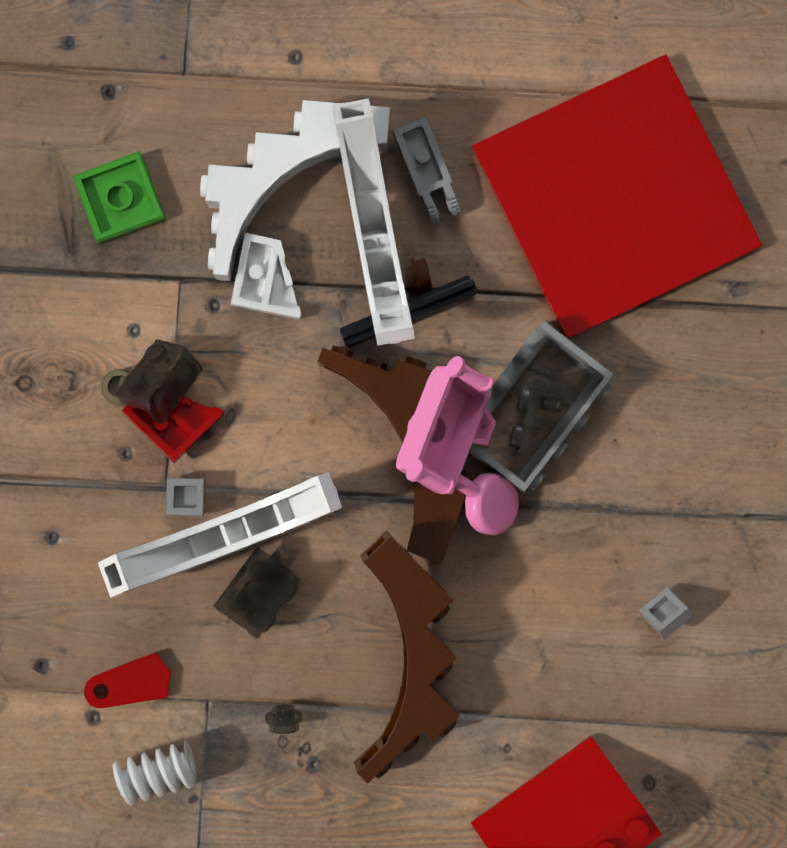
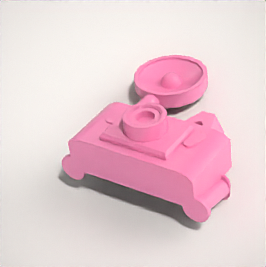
[396,356,519,535]

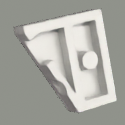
[230,233,301,320]

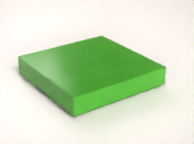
[72,151,167,245]

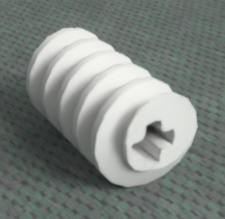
[112,740,196,806]

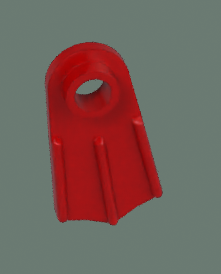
[84,652,171,708]

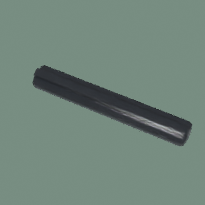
[340,276,477,347]

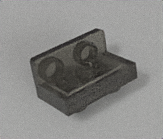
[114,339,203,424]
[213,546,301,639]

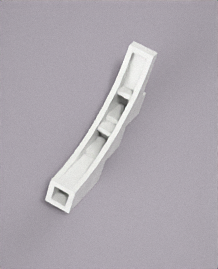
[200,100,390,281]
[98,472,342,598]

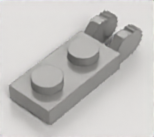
[393,117,461,224]

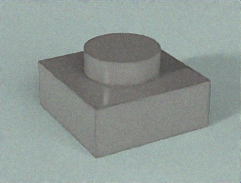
[166,478,205,516]
[639,588,693,640]

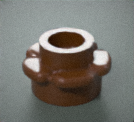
[405,257,433,292]

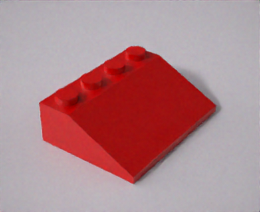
[471,736,662,848]

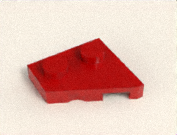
[122,385,224,464]

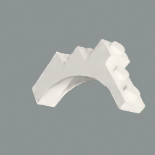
[332,98,415,346]

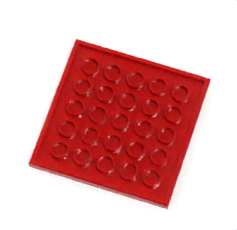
[472,54,763,339]

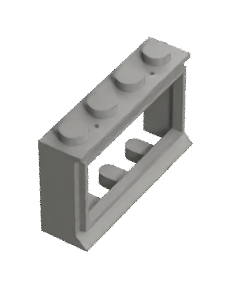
[469,320,614,492]

